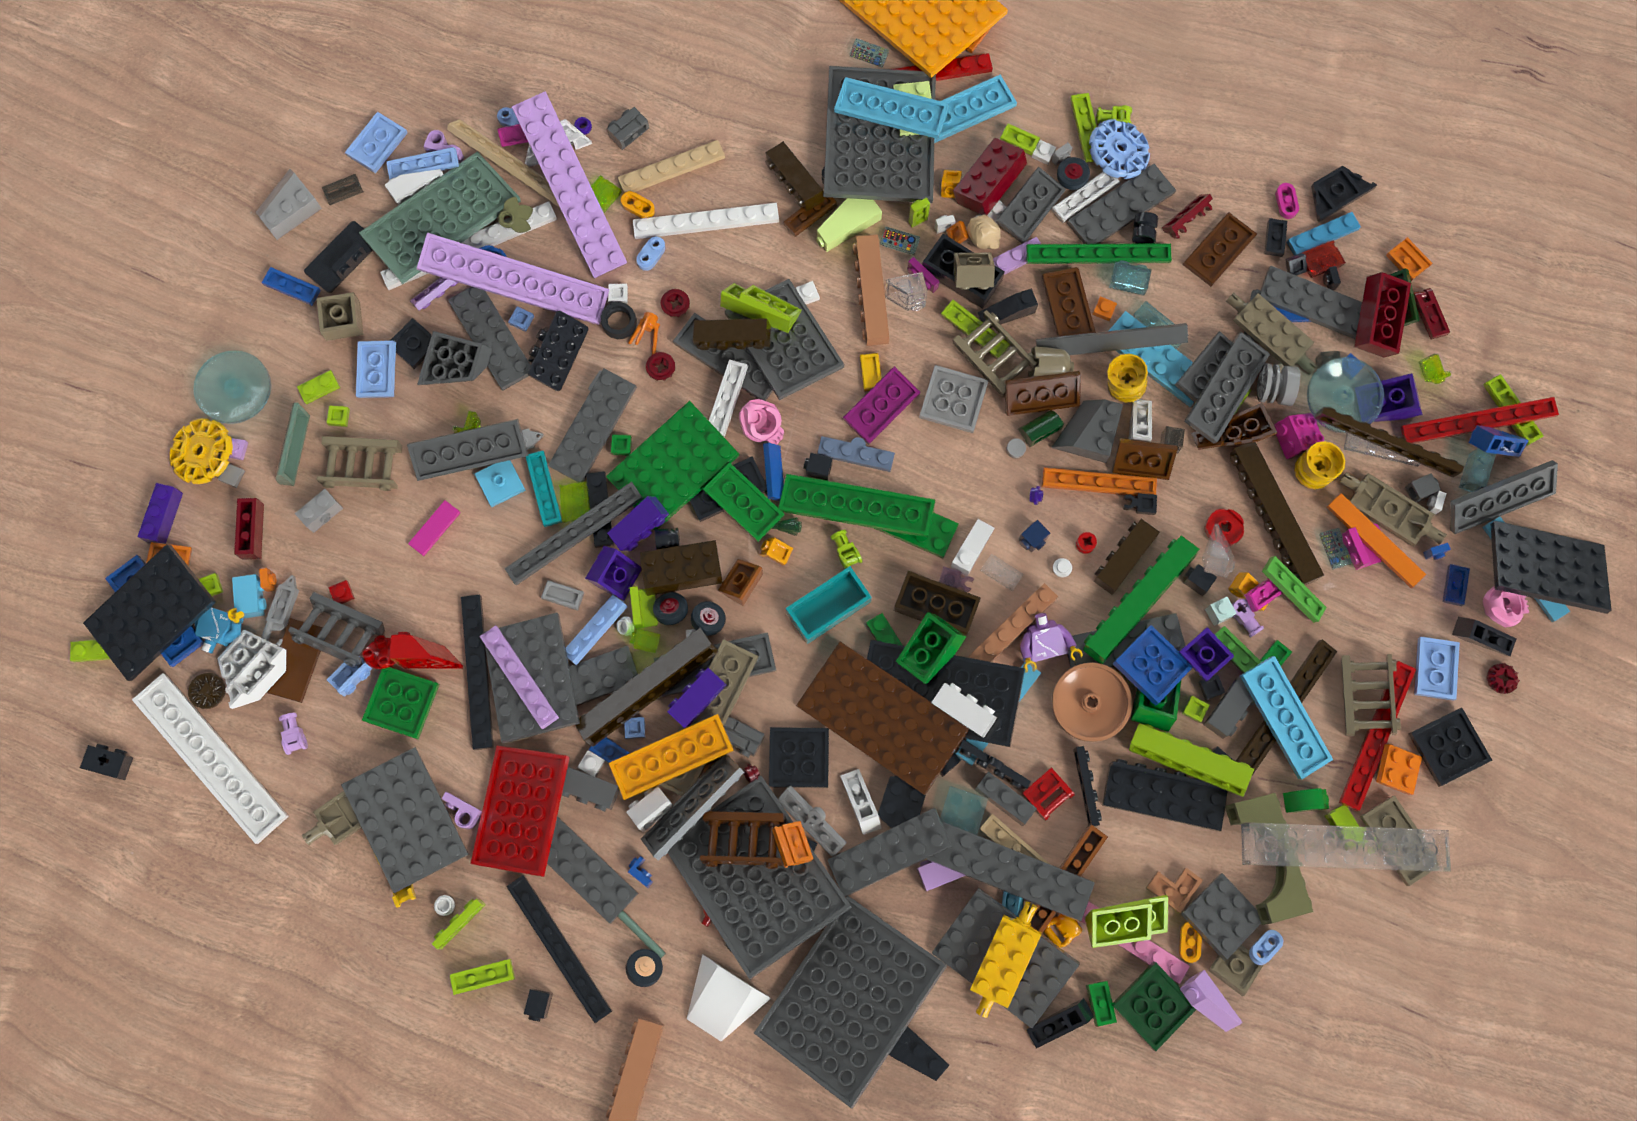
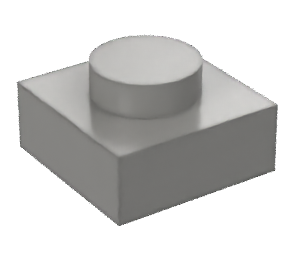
[1052,142,1073,166]

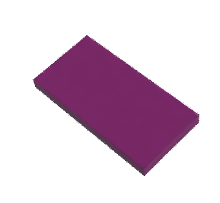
[842,366,921,445]

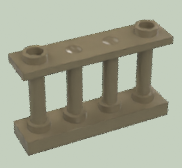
[953,310,1037,397]
[317,436,402,491]
[1341,654,1401,736]

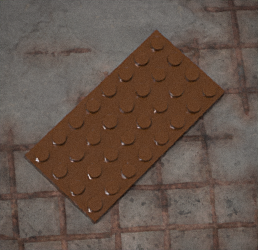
[796,641,970,795]

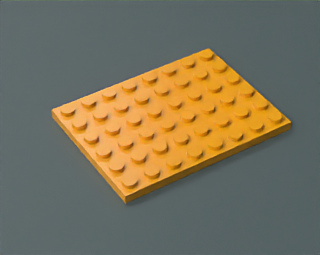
[839,0,1008,78]

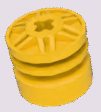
[1107,354,1148,403]
[1294,441,1346,490]

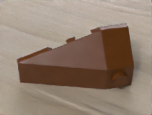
[1191,403,1278,450]

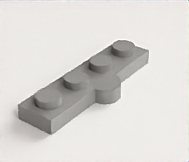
[778,786,847,857]

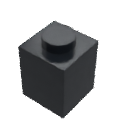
[803,453,833,481]
[1184,564,1217,596]
[524,989,553,1022]

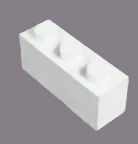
[932,683,997,738]

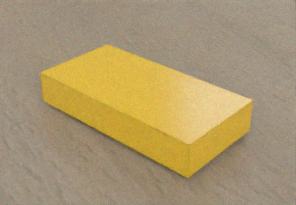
[860,353,881,392]

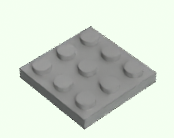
[919,365,989,433]

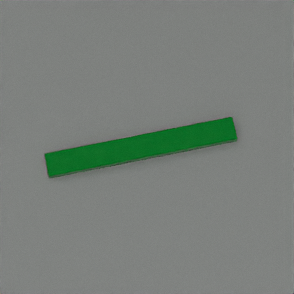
[1026,244,1172,264]

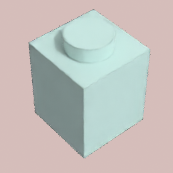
[1205,597,1237,626]

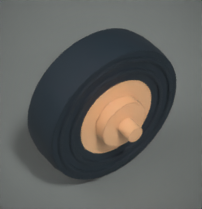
[626,949,663,987]

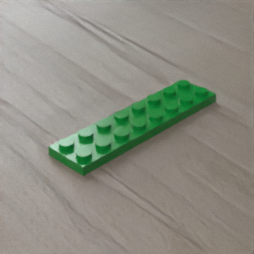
[779,474,936,538]

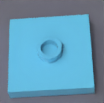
[475,460,526,507]

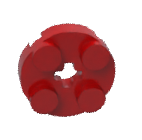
[1204,509,1245,548]

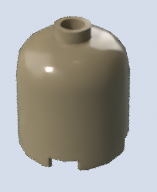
[1028,346,1074,377]

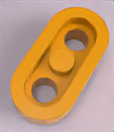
[621,191,655,219]
[1179,922,1202,963]

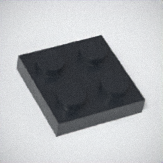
[389,318,432,369]

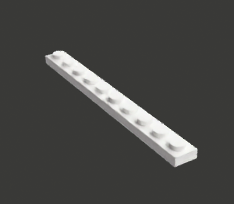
[380,201,557,290]

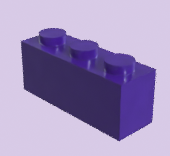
[137,483,183,544]
[607,496,669,551]
[667,668,727,728]

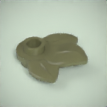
[498,197,533,233]

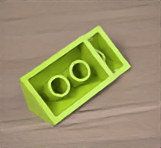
[720,283,802,333]
[1085,895,1168,948]

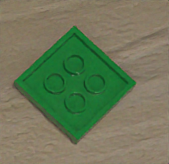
[361,667,440,740]

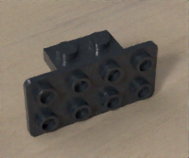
[304,221,373,293]
[528,311,589,391]

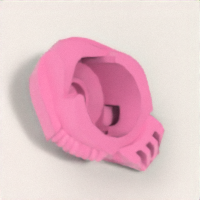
[739,399,784,445]
[1483,587,1529,628]

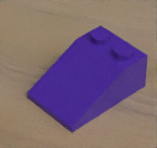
[1354,373,1423,423]

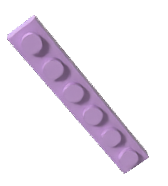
[480,625,559,729]

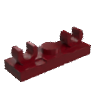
[1162,194,1213,239]

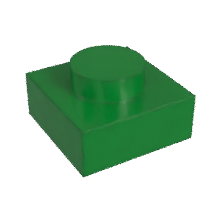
[611,435,632,456]

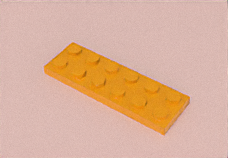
[609,714,734,800]

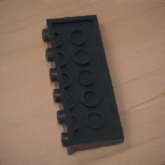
[1102,759,1229,832]

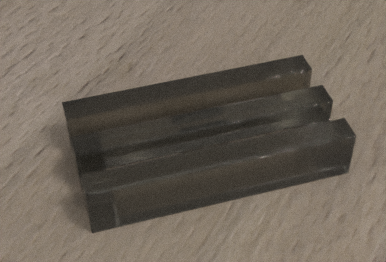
[322,174,364,205]

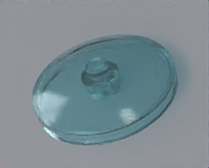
[194,350,271,424]
[1307,357,1384,433]

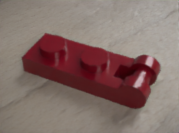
[1414,288,1450,340]

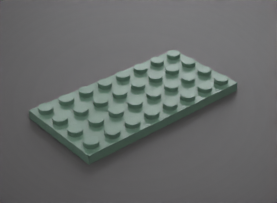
[359,151,521,284]

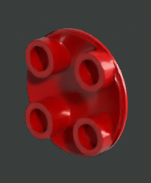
[362,635,396,669]

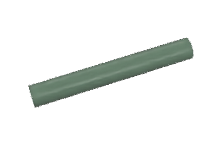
[617,911,666,958]

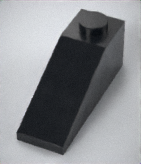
[978,288,1038,328]
[1452,617,1517,657]
[1026,998,1094,1049]

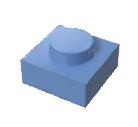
[508,307,534,332]
[624,717,646,739]

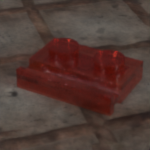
[1302,240,1346,278]

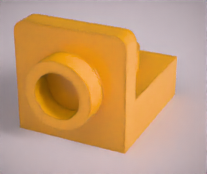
[941,170,962,198]
[760,537,793,565]

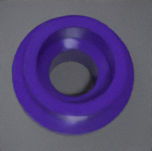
[574,117,592,135]
[1029,486,1044,505]

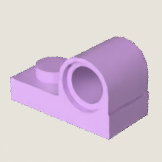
[424,130,464,163]
[442,792,482,829]

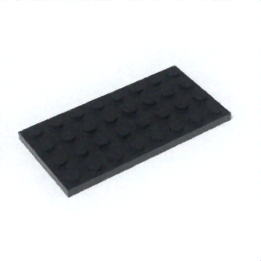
[867,640,1025,747]

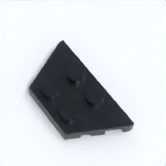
[1311,166,1377,222]
[878,776,926,829]

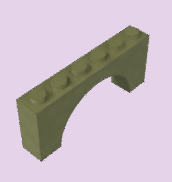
[1225,793,1313,925]

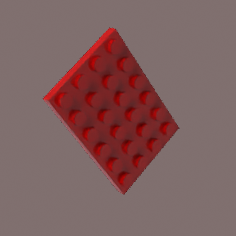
[470,746,570,877]

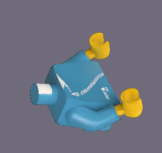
[195,607,244,654]

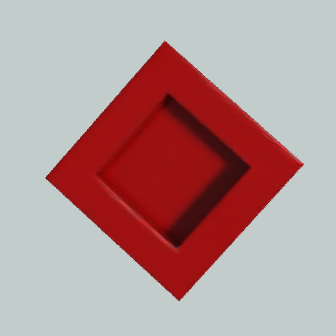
[328,580,355,604]

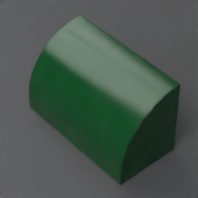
[1018,410,1064,447]

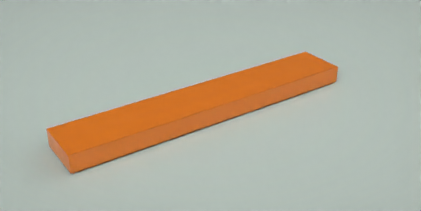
[1042,467,1157,496]
[1326,493,1426,589]

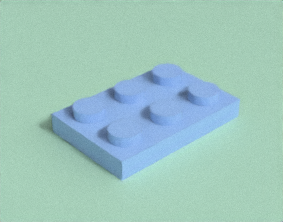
[345,112,408,174]
[356,341,396,398]
[1414,637,1460,701]

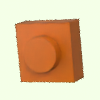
[946,221,969,244]
[1092,296,1117,322]
[259,568,277,592]

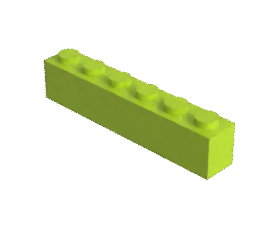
[1129,723,1254,797]

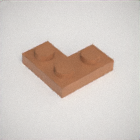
[1146,868,1203,913]

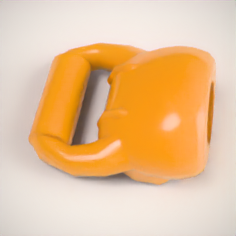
[1044,914,1082,948]

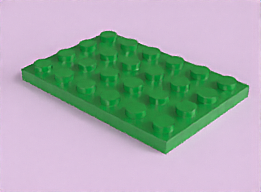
[606,400,740,530]

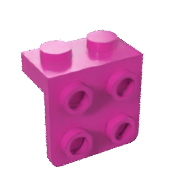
[1274,413,1324,459]
[1341,524,1382,570]

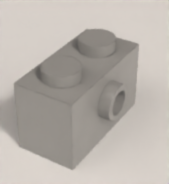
[295,489,343,533]

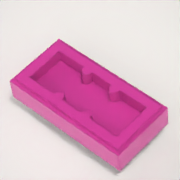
[497,124,528,147]

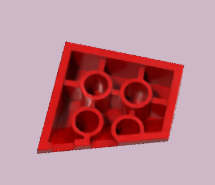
[390,632,463,669]

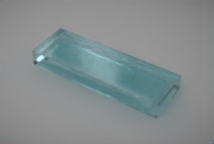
[1133,301,1189,350]

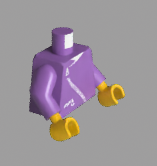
[1020,613,1083,673]

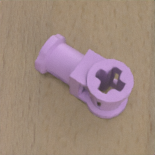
[1232,599,1264,638]
[279,713,308,755]

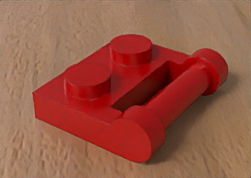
[1022,767,1075,821]

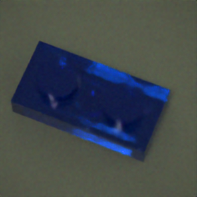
[1443,564,1470,607]

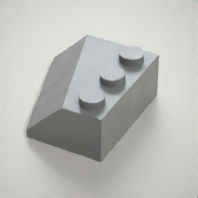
[255,169,322,240]

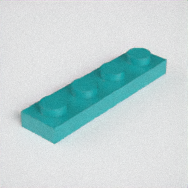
[526,450,563,527]

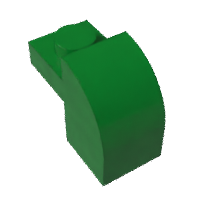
[1283,788,1329,813]

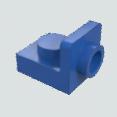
[628,856,653,888]

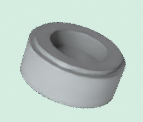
[1006,439,1026,458]

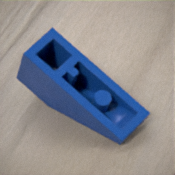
[1468,425,1529,457]

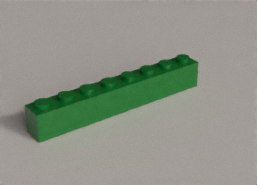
[1083,535,1200,664]

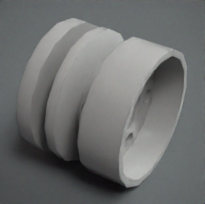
[1257,363,1300,406]

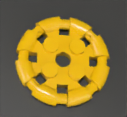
[169,418,233,484]

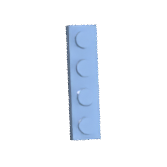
[386,147,459,179]
[566,595,628,665]

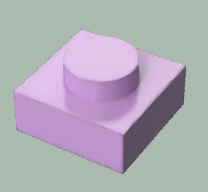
[229,438,248,460]

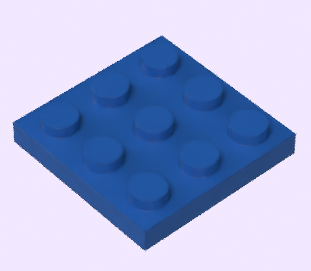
[1113,625,1193,706]

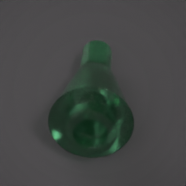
[772,517,802,536]

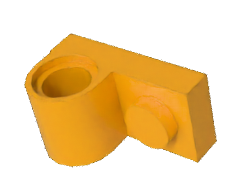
[1228,572,1268,611]

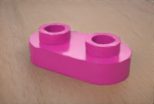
[1275,183,1299,219]

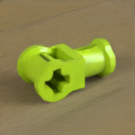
[1096,105,1132,124]
[831,530,863,570]

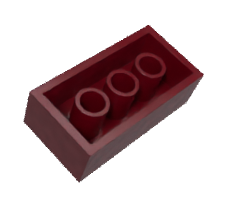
[953,137,1027,215]
[1354,272,1411,358]

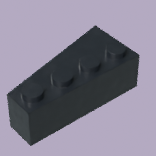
[889,1026,949,1081]

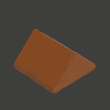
[718,559,763,606]

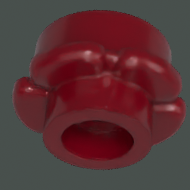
[743,764,760,783]

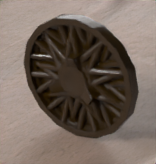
[188,673,226,709]

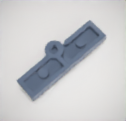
[817,436,895,472]

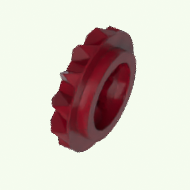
[660,289,690,318]
[646,352,675,381]
[1487,663,1520,694]

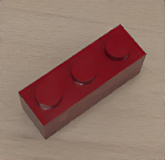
[234,498,264,560]

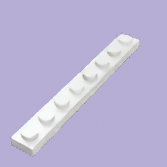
[633,203,779,239]

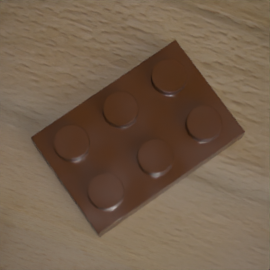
[1112,438,1178,480]

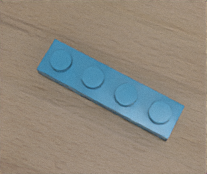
[1286,212,1361,256]

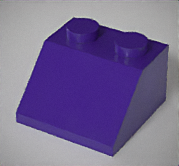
[585,546,642,601]
[1179,627,1234,681]

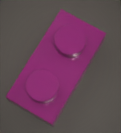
[907,257,939,293]

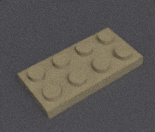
[1360,795,1442,886]

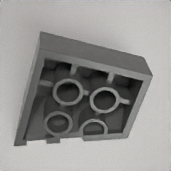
[417,331,492,385]
[1052,399,1123,463]

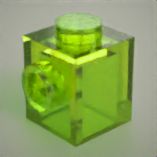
[629,628,660,653]

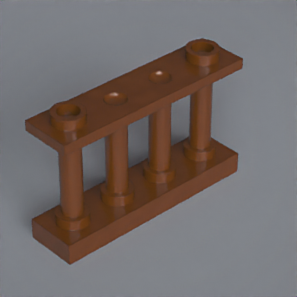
[700,811,786,869]

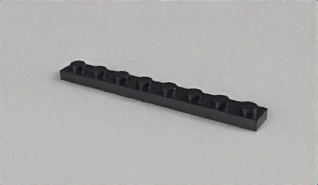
[461,594,494,750]
[506,875,613,1024]

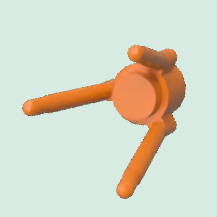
[628,312,660,355]

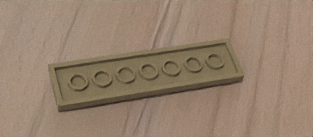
[660,639,759,796]

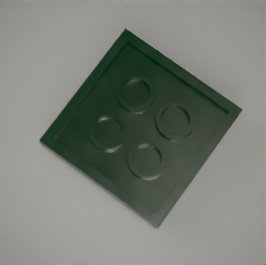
[1111,961,1197,1052]

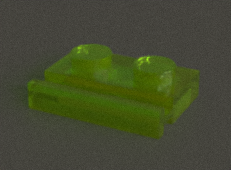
[591,175,622,213]
[559,482,590,523]

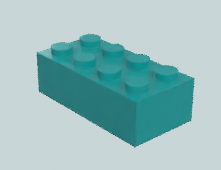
[786,566,872,644]

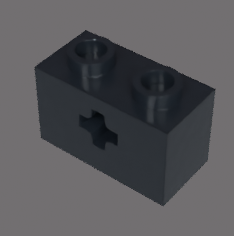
[79,743,133,780]

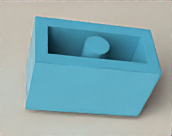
[232,574,267,619]

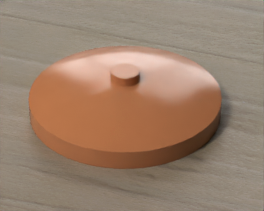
[1052,663,1132,742]

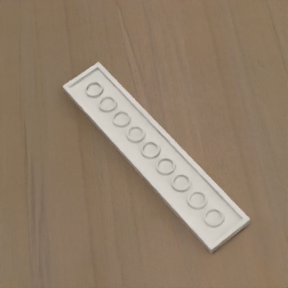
[132,673,289,844]

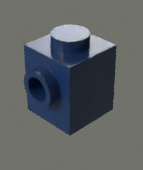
[1019,519,1050,553]

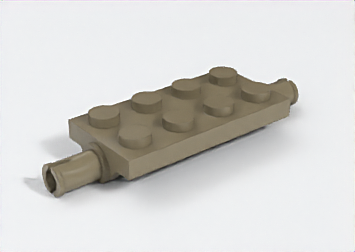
[1226,293,1318,375]
[1340,472,1447,546]
[302,791,362,845]

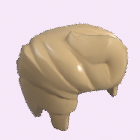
[967,215,1001,249]

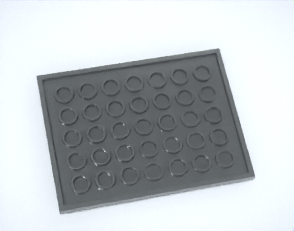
[824,66,936,203]
[668,776,852,980]
[754,896,947,1109]

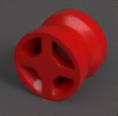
[1076,532,1097,554]

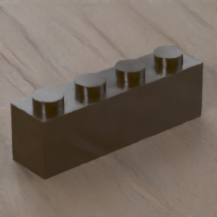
[765,141,825,211]
[693,319,771,350]
[1094,518,1160,595]

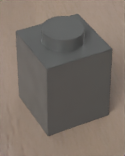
[1405,473,1441,503]

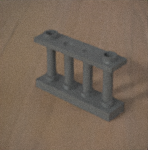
[288,592,385,668]

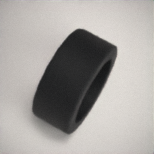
[601,302,637,340]

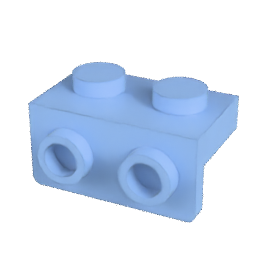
[327,655,373,697]

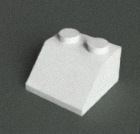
[627,787,673,832]

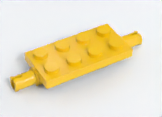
[970,901,1042,1018]

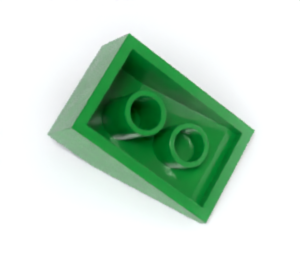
[896,612,966,684]
[1131,681,1181,732]

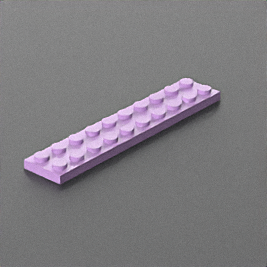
[512,91,627,279]
[417,233,609,325]

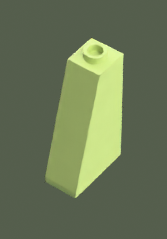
[816,198,882,252]

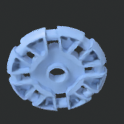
[1089,119,1150,179]

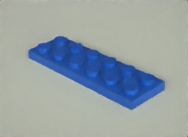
[105,555,204,667]

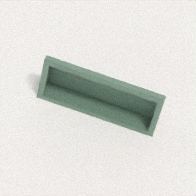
[276,403,310,486]

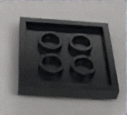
[1408,707,1493,787]
[769,727,829,788]

